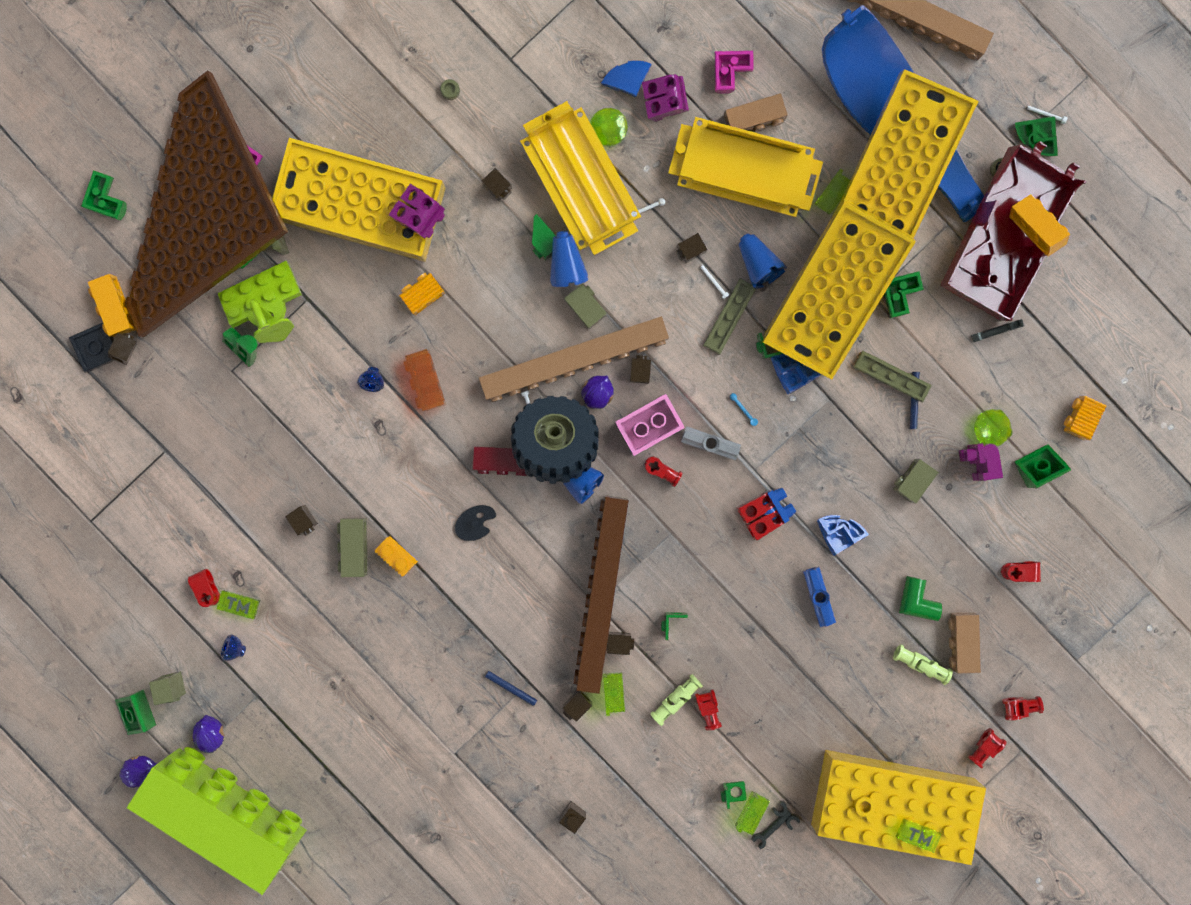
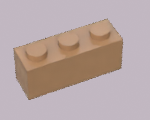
[724,93,788,132]
[948,612,981,673]

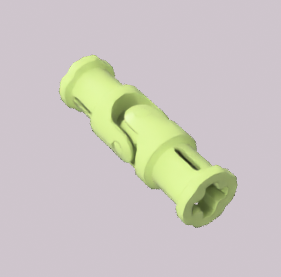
[893,644,953,685]
[650,674,703,726]

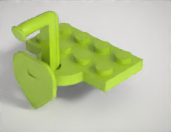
[217,260,302,343]

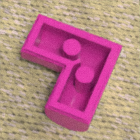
[714,51,754,94]

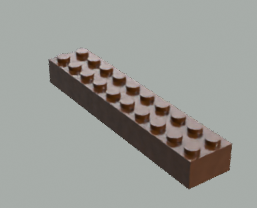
[573,495,629,694]

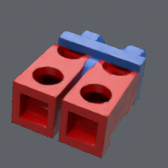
[736,488,796,540]

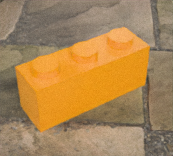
[1009,194,1070,257]
[88,274,136,337]

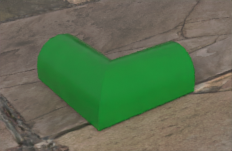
[81,170,127,220]
[884,271,924,319]
[222,327,258,367]
[899,576,942,621]

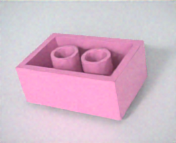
[615,394,685,456]

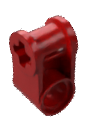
[1001,561,1041,582]
[188,569,221,607]

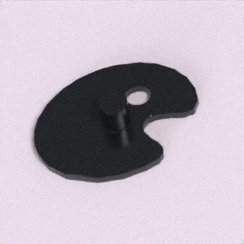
[455,505,496,541]

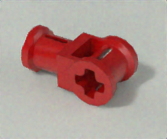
[645,457,683,487]
[695,689,722,730]
[1002,696,1044,721]
[968,728,1007,769]

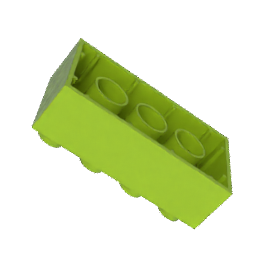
[127,747,307,895]

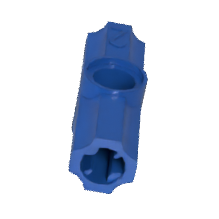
[803,567,836,627]

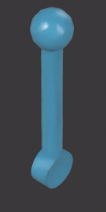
[730,393,758,426]

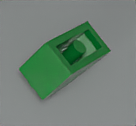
[532,214,556,261]

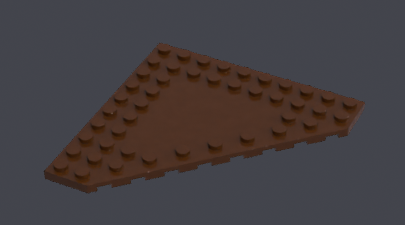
[125,70,288,337]

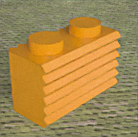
[399,273,445,315]
[1064,396,1106,440]
[375,536,418,577]

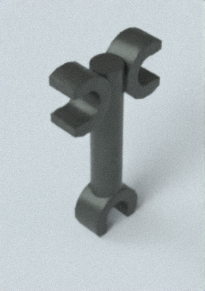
[971,319,1024,342]
[751,801,800,850]

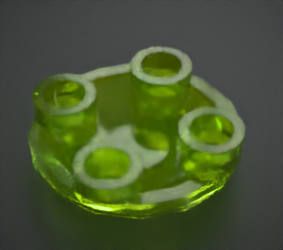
[590,108,628,146]
[974,409,1013,446]

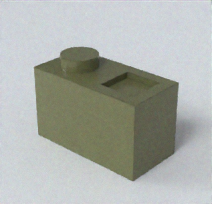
[564,284,607,329]
[893,459,939,504]
[149,671,186,705]

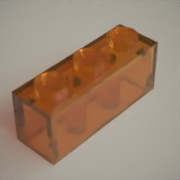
[404,349,446,412]

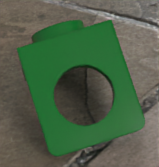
[756,332,783,359]
[661,612,688,640]
[720,781,747,809]

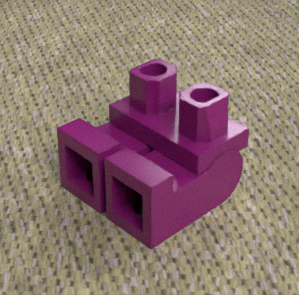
[642,74,689,122]
[389,183,445,238]
[959,443,1003,481]

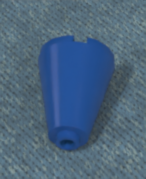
[550,231,588,287]
[739,234,787,289]
[561,467,605,504]

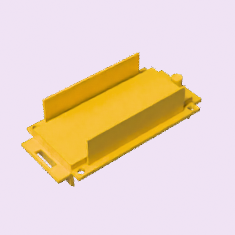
[520,101,641,256]
[668,117,823,217]

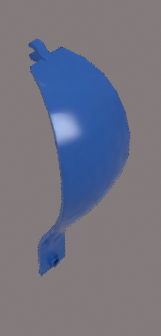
[822,5,984,222]

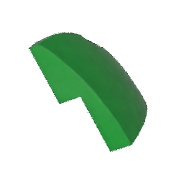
[1015,116,1058,156]

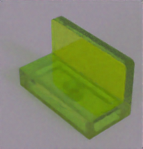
[814,168,850,215]
[603,672,625,716]
[735,791,770,835]

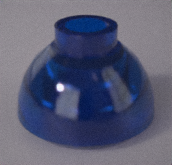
[357,367,384,392]
[221,634,246,661]

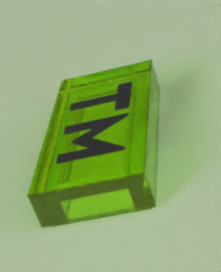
[217,590,260,619]
[896,818,941,853]

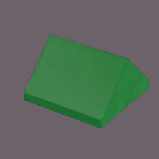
[1014,444,1071,489]
[115,689,156,735]

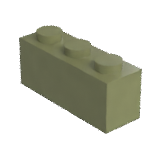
[337,518,368,577]

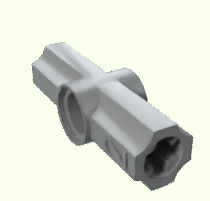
[681,426,741,460]

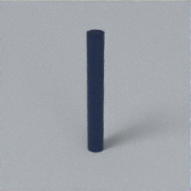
[910,372,920,429]
[485,671,537,707]

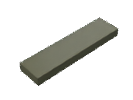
[703,278,756,355]
[853,350,932,403]

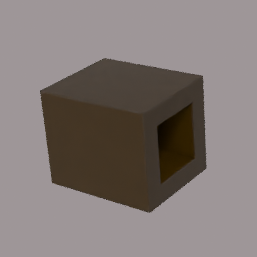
[481,168,512,201]
[676,233,708,263]
[108,333,137,365]
[630,355,651,384]
[285,505,318,536]
[606,631,634,655]
[562,691,592,722]
[559,801,586,834]

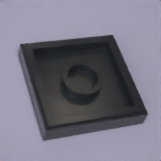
[69,322,115,373]

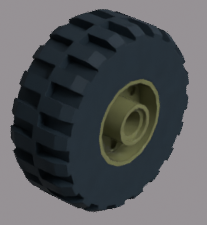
[511,395,599,484]

